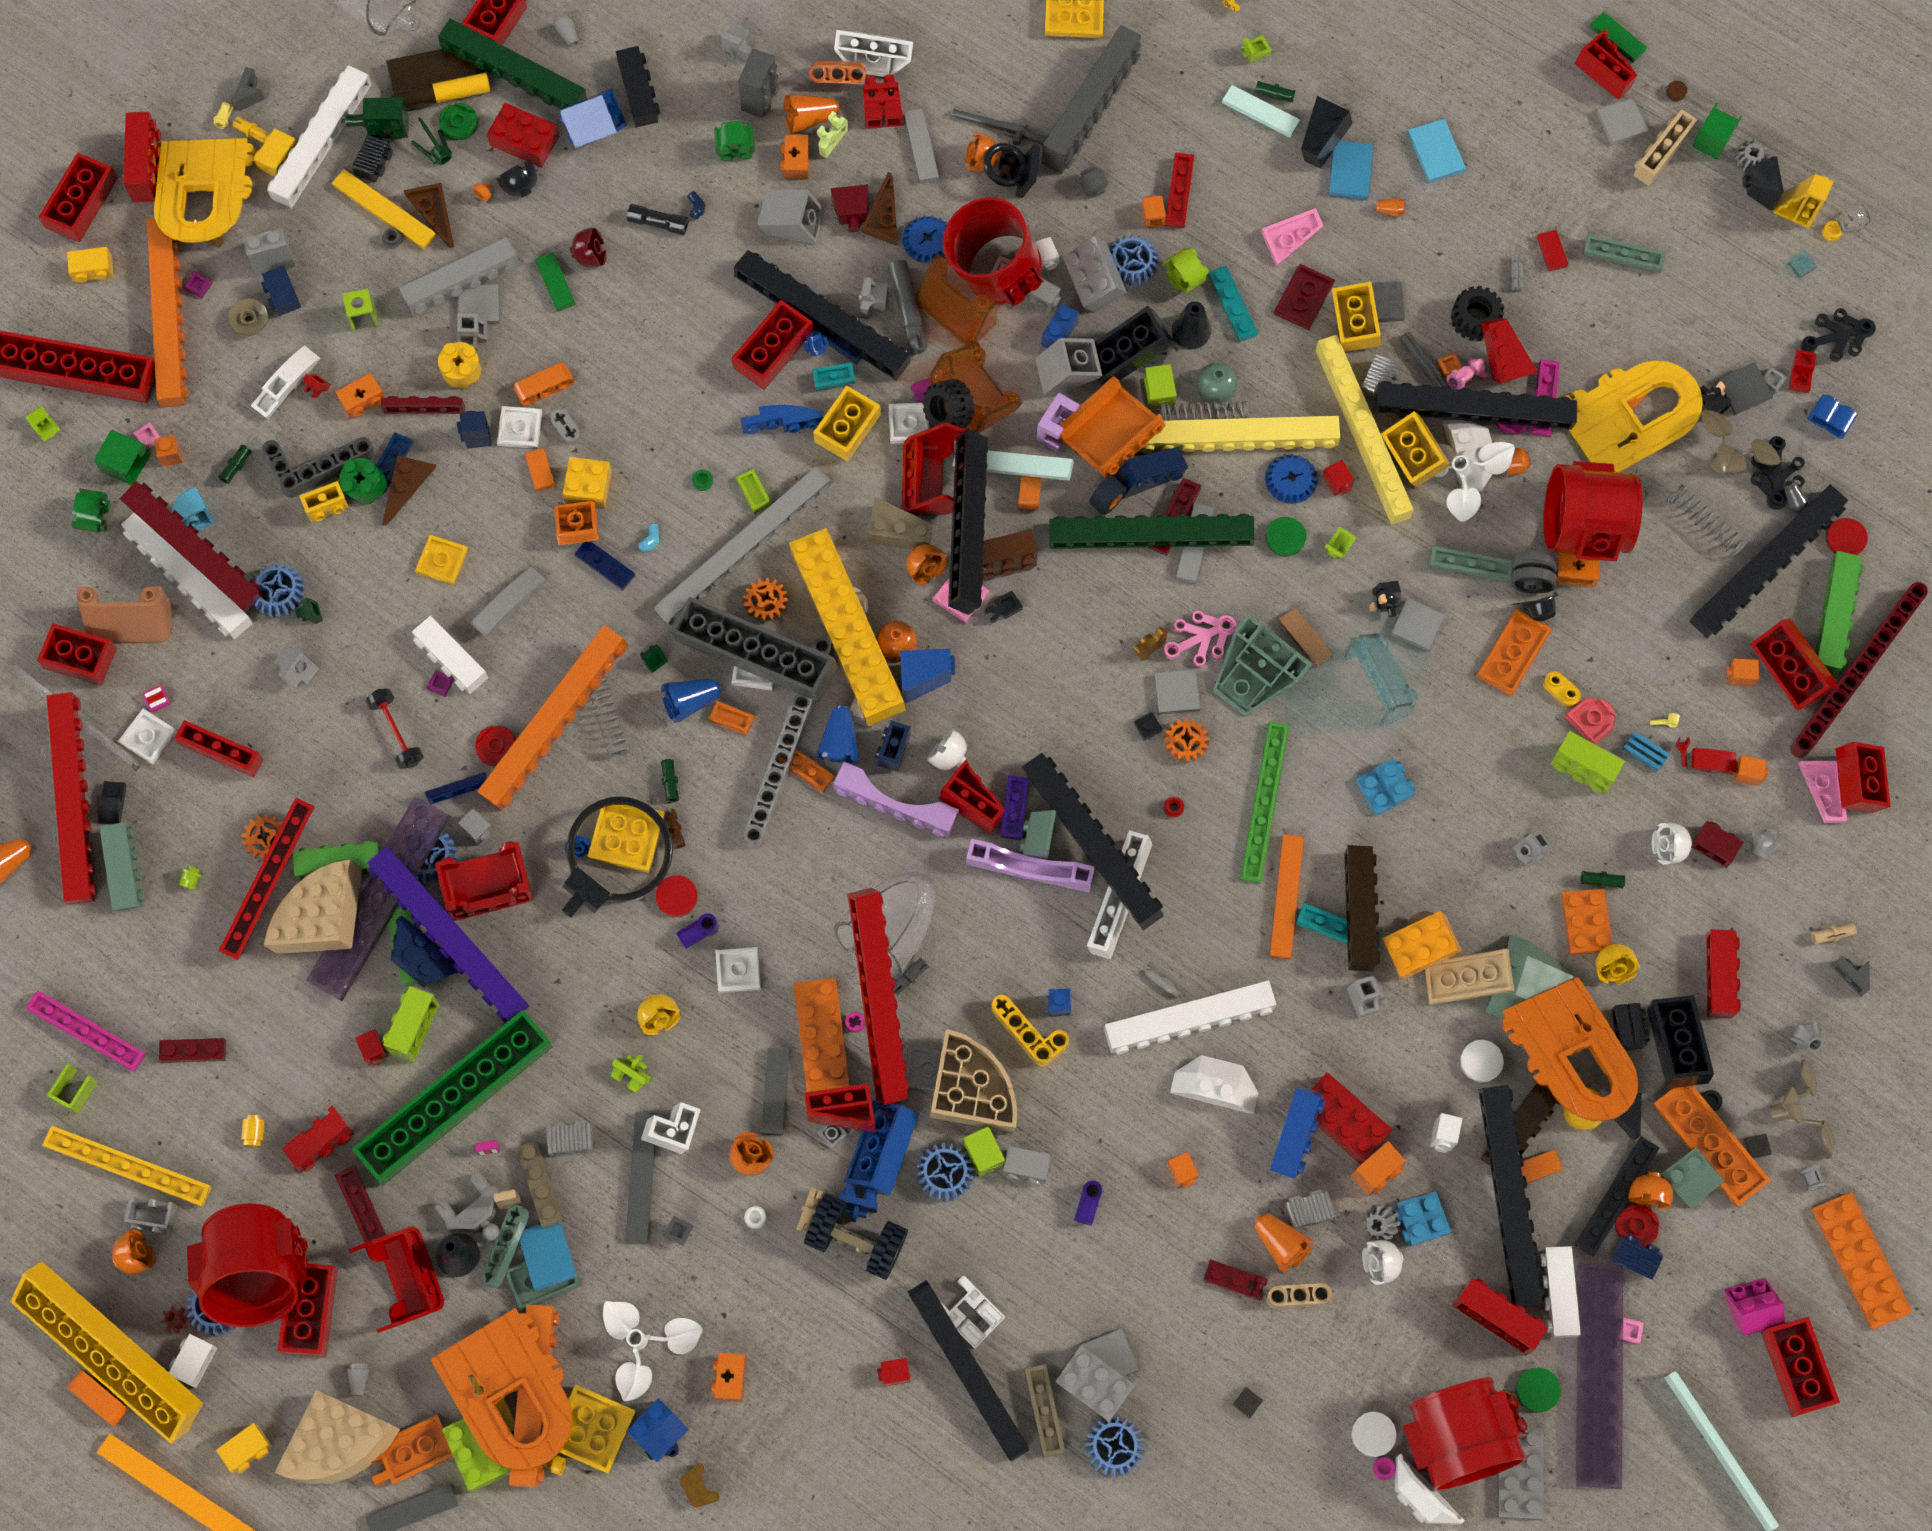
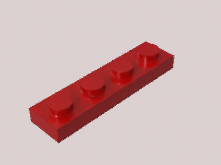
[1165,152,1195,228]

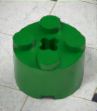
[714,121,755,161]
[339,458,387,504]
[72,488,110,533]

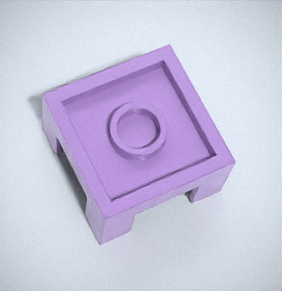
[1036,393,1079,452]

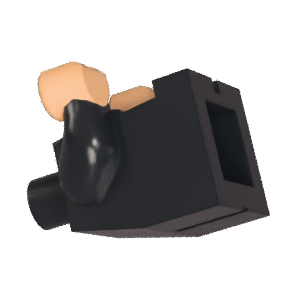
[1700,381,1732,415]
[1369,581,1401,617]

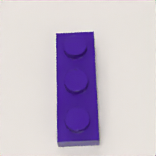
[1001,776,1029,840]

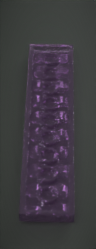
[306,797,451,1001]
[1576,1263,1623,1490]

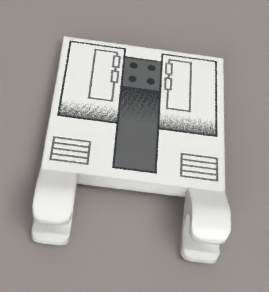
[941,1276,1005,1349]

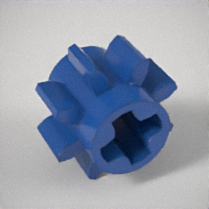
[803,331,829,356]

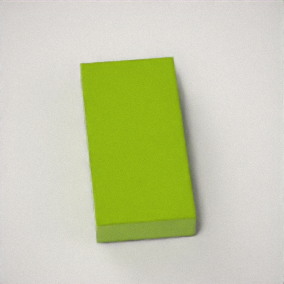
[736,469,772,513]

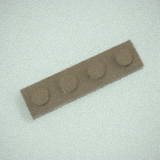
[516,1141,564,1229]
[1024,1364,1065,1458]

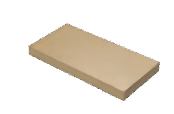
[1425,949,1514,1005]

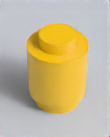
[241,1115,265,1147]

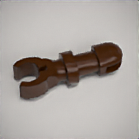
[666,808,686,849]

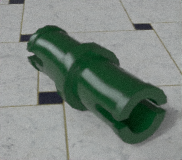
[1255,81,1296,102]
[218,444,252,484]
[661,759,679,803]
[1580,871,1625,889]

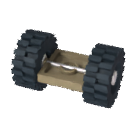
[804,1193,908,1280]

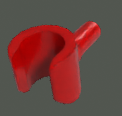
[1676,737,1690,767]

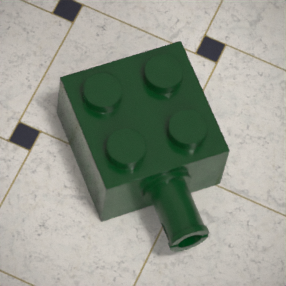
[345,97,409,140]

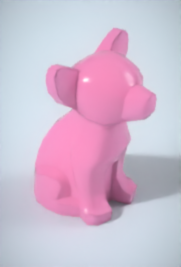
[1446,357,1489,390]

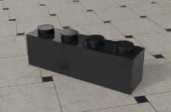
[616,46,661,128]

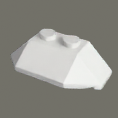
[834,30,914,77]
[1443,419,1492,492]
[1170,1055,1258,1114]
[1395,1454,1465,1525]

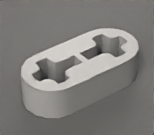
[551,409,581,445]

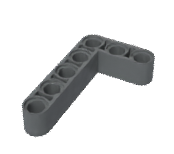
[262,437,375,498]

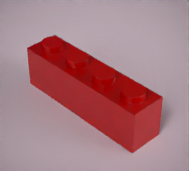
[174,720,263,778]
[1706,929,1741,1018]

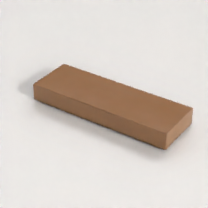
[1278,608,1333,668]

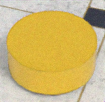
[1822,221,1843,241]

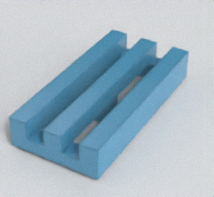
[1622,731,1670,772]

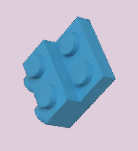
[1356,758,1415,816]
[1393,1191,1451,1247]

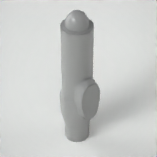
[1145,969,1181,998]

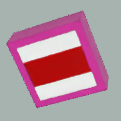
[142,685,171,713]
[475,1140,500,1155]

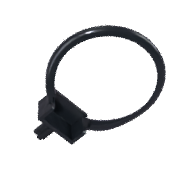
[561,797,673,918]

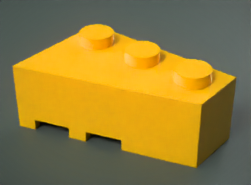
[1773,174,1834,228]

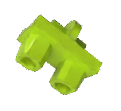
[610,1054,652,1092]

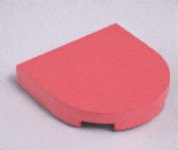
[1564,698,1615,745]

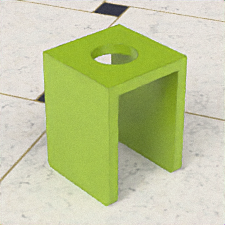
[342,288,379,331]
[1144,364,1177,410]
[47,1063,98,1114]
[964,1127,1005,1177]

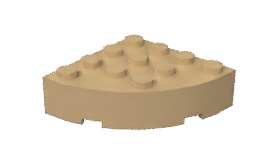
[264,860,362,954]
[929,1029,1017,1133]
[274,1390,400,1484]

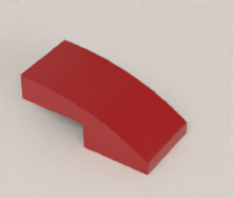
[1789,349,1816,394]
[1692,748,1737,775]

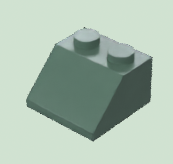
[1020,810,1056,860]
[1662,1147,1725,1208]

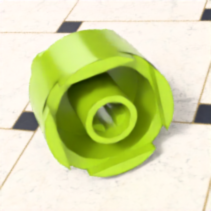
[1163,247,1209,295]

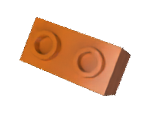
[781,135,809,179]
[335,373,385,419]
[1555,553,1600,587]
[711,1353,746,1402]

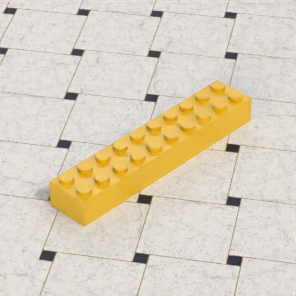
[789,528,906,726]
[10,1261,203,1444]

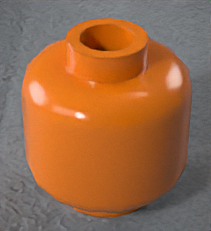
[1506,448,1530,475]

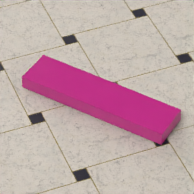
[1531,359,1560,437]

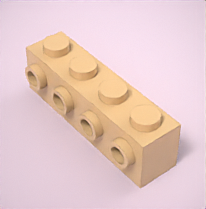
[1633,109,1698,186]

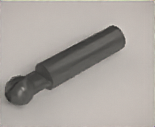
[888,260,928,354]

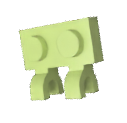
[817,111,848,158]

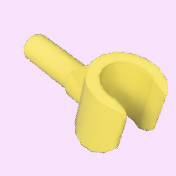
[1649,713,1680,728]

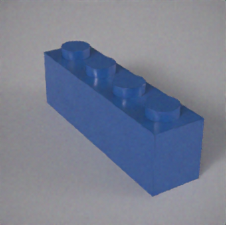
[1270,1086,1326,1179]

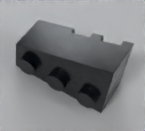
[1301,96,1353,169]

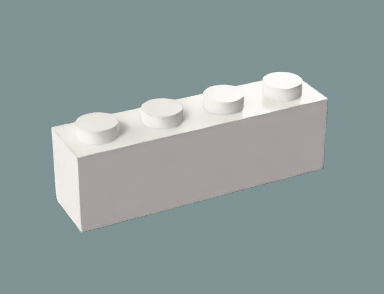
[412,616,488,694]
[1539,1246,1581,1339]

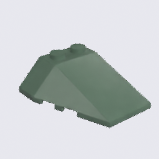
[1213,614,1313,717]
[1485,935,1585,1020]

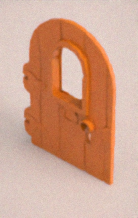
[1502,977,1638,1121]
[430,1308,572,1470]

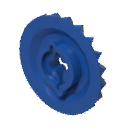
[902,215,947,263]
[1265,453,1318,504]

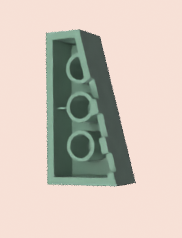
[99,822,144,911]

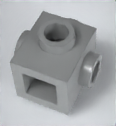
[1513,830,1552,865]

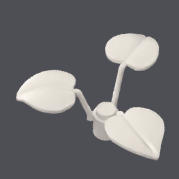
[1435,442,1515,522]
[603,1301,703,1402]

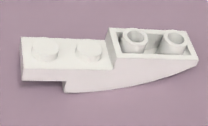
[251,345,321,419]

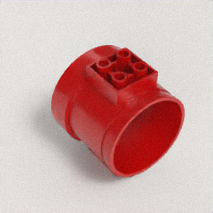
[943,197,1044,307]
[1543,461,1643,562]
[187,1203,309,1327]
[1403,1377,1528,1491]

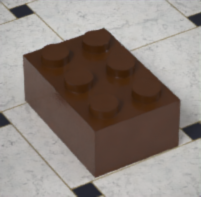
[982,529,1038,581]

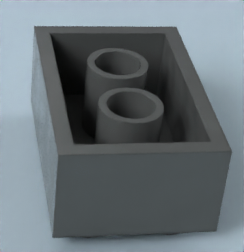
[738,49,779,118]

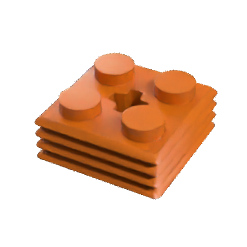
[554,501,599,545]

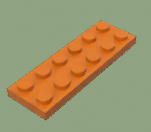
[794,978,850,1092]
[1652,1086,1771,1208]
[1811,1192,1912,1330]

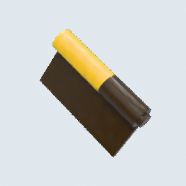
[386,49,490,109]

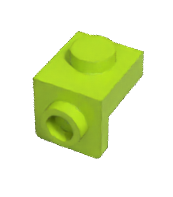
[1241,35,1272,63]
[25,406,61,442]
[1324,526,1357,559]

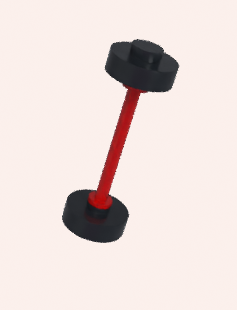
[366,688,424,769]

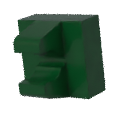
[295,598,323,624]
[640,644,668,673]

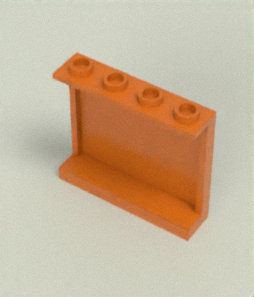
[1059,376,1166,478]

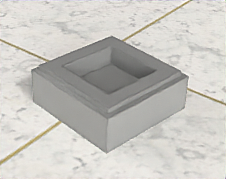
[1763,366,1787,394]

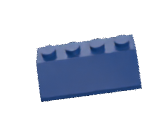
[844,1101,919,1196]

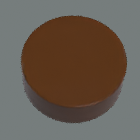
[1666,81,1687,101]

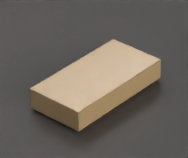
[493,1189,522,1209]

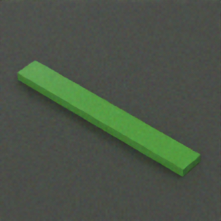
[1240,721,1289,884]

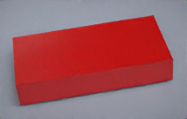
[1537,230,1568,271]

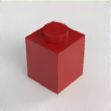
[1323,460,1355,496]
[355,1029,388,1065]
[877,1358,910,1387]

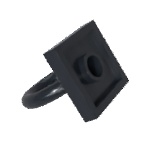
[983,143,1041,198]

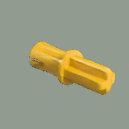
[233,116,269,143]

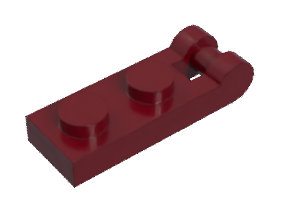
[1203,1259,1268,1301]

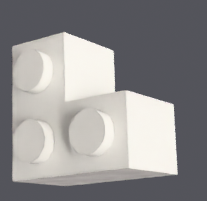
[641,1102,701,1154]

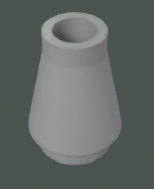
[555,16,579,47]
[347,1363,370,1395]

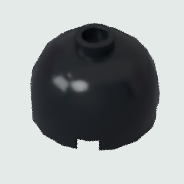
[496,161,537,198]

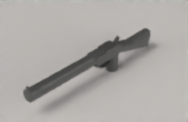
[952,108,1048,146]

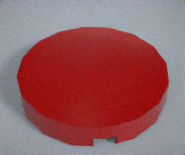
[1826,518,1868,555]
[475,725,516,767]
[656,875,698,917]
[1615,1204,1659,1246]

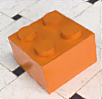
[1350,1141,1406,1196]

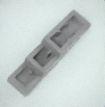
[471,567,546,636]

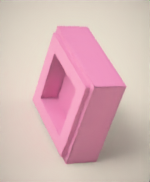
[133,422,161,449]
[1617,1317,1644,1345]

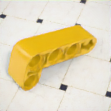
[992,995,1069,1067]

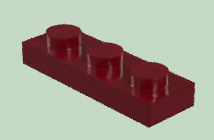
[159,1038,226,1063]

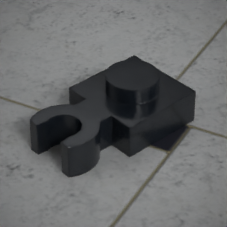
[998,151,1019,179]
[984,591,1023,623]

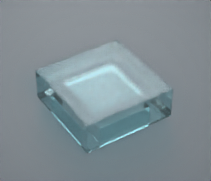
[1788,251,1816,279]

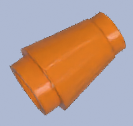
[1376,197,1405,217]

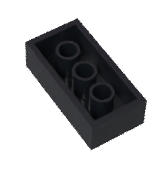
[1094,306,1174,385]
[1647,995,1714,1089]

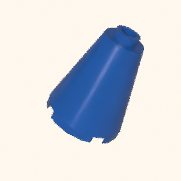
[661,679,721,723]
[817,705,858,763]

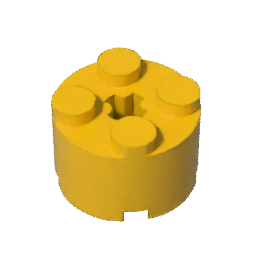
[438,342,481,389]

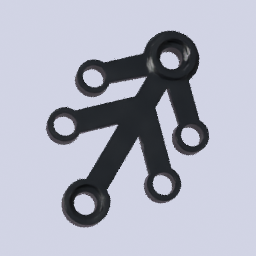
[1801,308,1876,362]
[1750,436,1805,510]

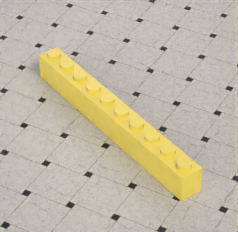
[1316,335,1414,525]
[1138,416,1340,454]

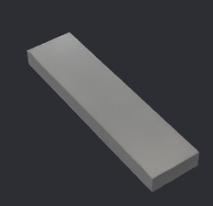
[904,108,939,183]
[1176,503,1214,584]

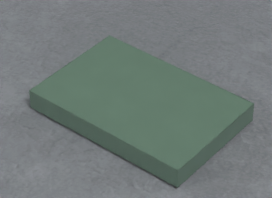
[506,1261,582,1312]

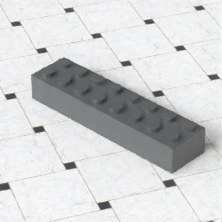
[1041,25,1142,174]
[670,596,838,702]

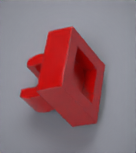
[302,374,331,398]

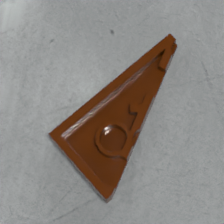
[861,172,898,246]
[404,183,454,248]
[382,455,436,526]

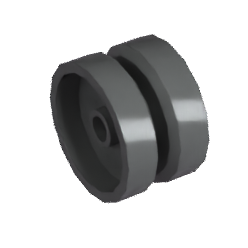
[1510,550,1558,594]

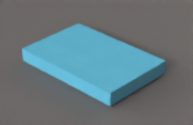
[1408,119,1466,183]

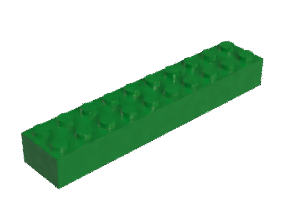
[352,1010,553,1186]

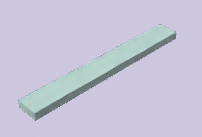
[1664,1371,1779,1531]

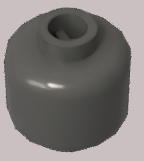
[1079,166,1108,197]

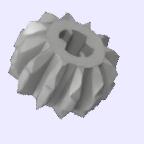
[1735,139,1770,172]
[1362,1204,1401,1240]

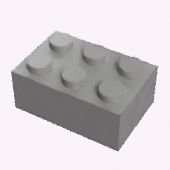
[1063,237,1127,312]
[1055,1345,1135,1422]

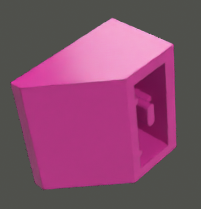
[1724,1278,1785,1336]

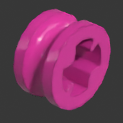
[845,1012,865,1033]

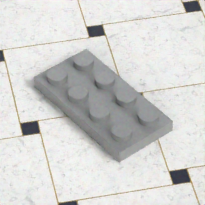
[1497,1428,1544,1520]

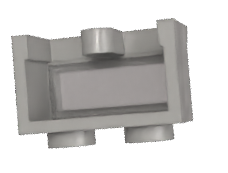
[124,1196,178,1234]

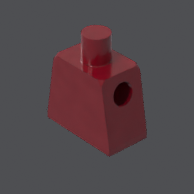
[831,184,869,232]

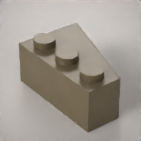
[868,497,932,549]

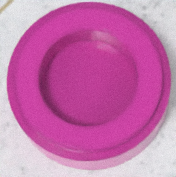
[1373,1457,1396,1480]

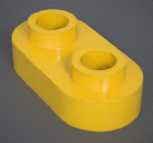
[1543,671,1581,707]

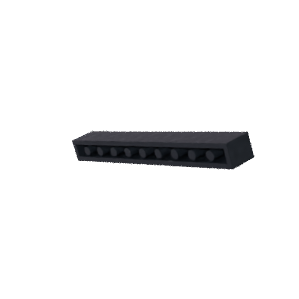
[734,250,910,381]
[1373,381,1577,430]
[948,429,988,615]
[1689,484,1848,639]
[1022,753,1164,931]
[1478,1085,1545,1307]

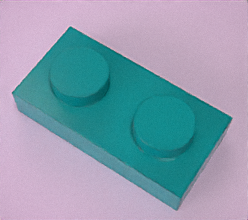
[812,362,856,391]

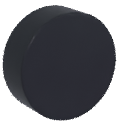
[1702,1090,1722,1112]

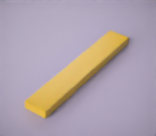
[332,169,436,250]

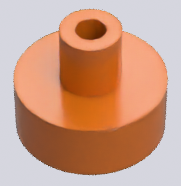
[472,181,493,202]

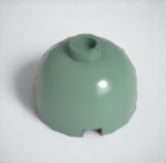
[1197,363,1237,404]

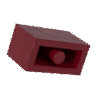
[1691,821,1744,868]

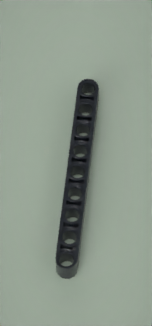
[907,1280,1030,1462]

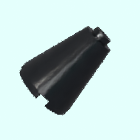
[1171,301,1211,349]
[436,1233,480,1277]

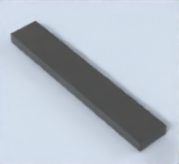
[625,1112,657,1244]

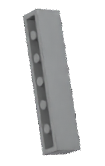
[399,237,520,316]

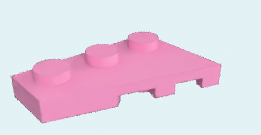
[1261,208,1323,266]
[1798,761,1847,823]

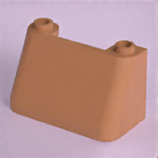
[77,586,172,643]

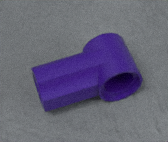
[676,913,719,949]
[1074,1180,1102,1226]

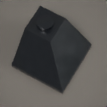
[1742,156,1784,210]

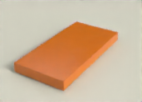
[1476,608,1552,697]

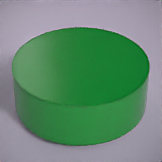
[692,470,713,491]

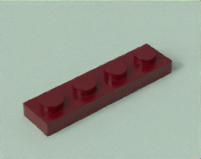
[381,396,465,414]
[1148,478,1201,556]
[335,1165,386,1243]

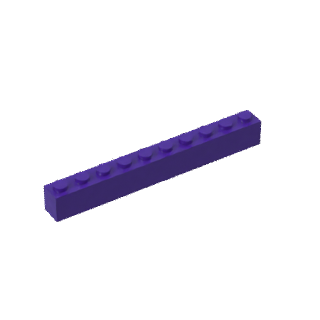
[367,846,530,1023]

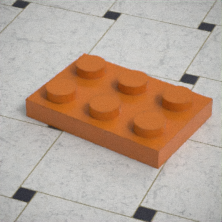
[1561,889,1612,955]

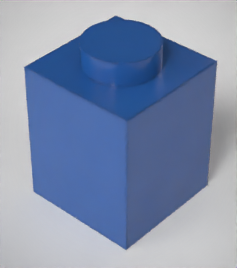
[1048,989,1071,1016]

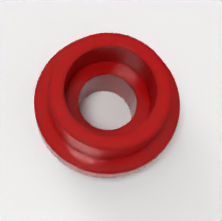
[1163,797,1184,818]

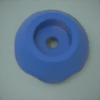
[565,835,591,858]

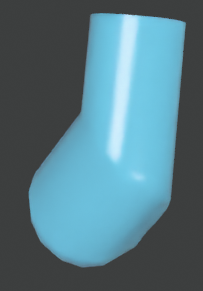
[639,524,660,552]

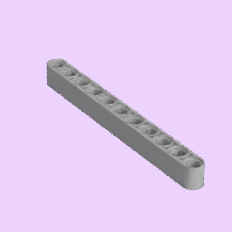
[654,467,832,625]
[744,636,832,848]

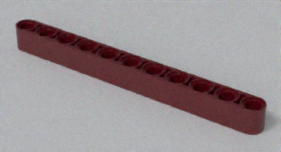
[1791,582,1928,758]

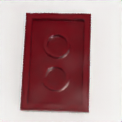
[1274,264,1335,331]

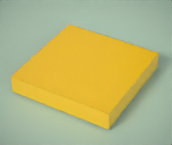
[415,535,469,585]

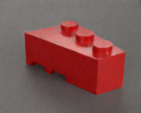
[1575,29,1638,100]
[1481,317,1538,383]
[939,760,1005,835]
[804,1083,875,1132]
[282,1105,354,1173]

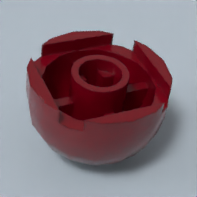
[570,227,606,268]

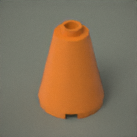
[783,94,839,133]
[0,838,32,885]
[1254,1213,1314,1273]

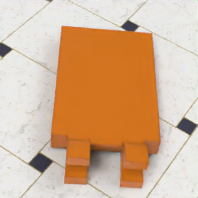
[370,1414,454,1487]

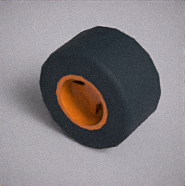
[1089,476,1127,515]

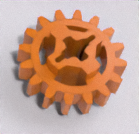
[743,577,788,623]
[1164,718,1209,763]
[241,814,283,861]

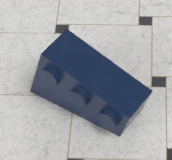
[1114,447,1188,500]

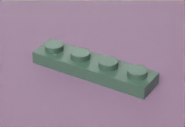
[1583,234,1666,273]
[1429,546,1512,582]

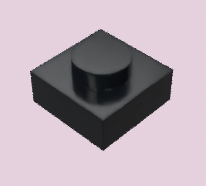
[1134,712,1162,741]

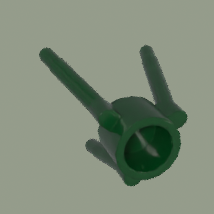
[411,117,452,165]

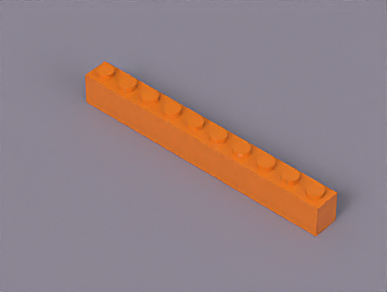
[147,218,188,408]
[477,625,628,810]

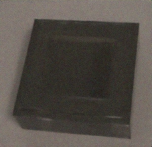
[1744,1133,1772,1159]
[1232,1387,1263,1419]

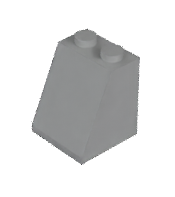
[758,189,825,244]
[243,228,296,277]
[1035,338,1102,395]

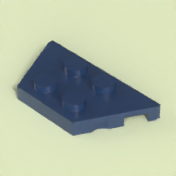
[391,915,459,987]

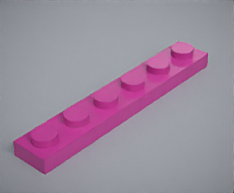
[26,990,147,1073]

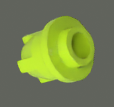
[179,865,202,889]

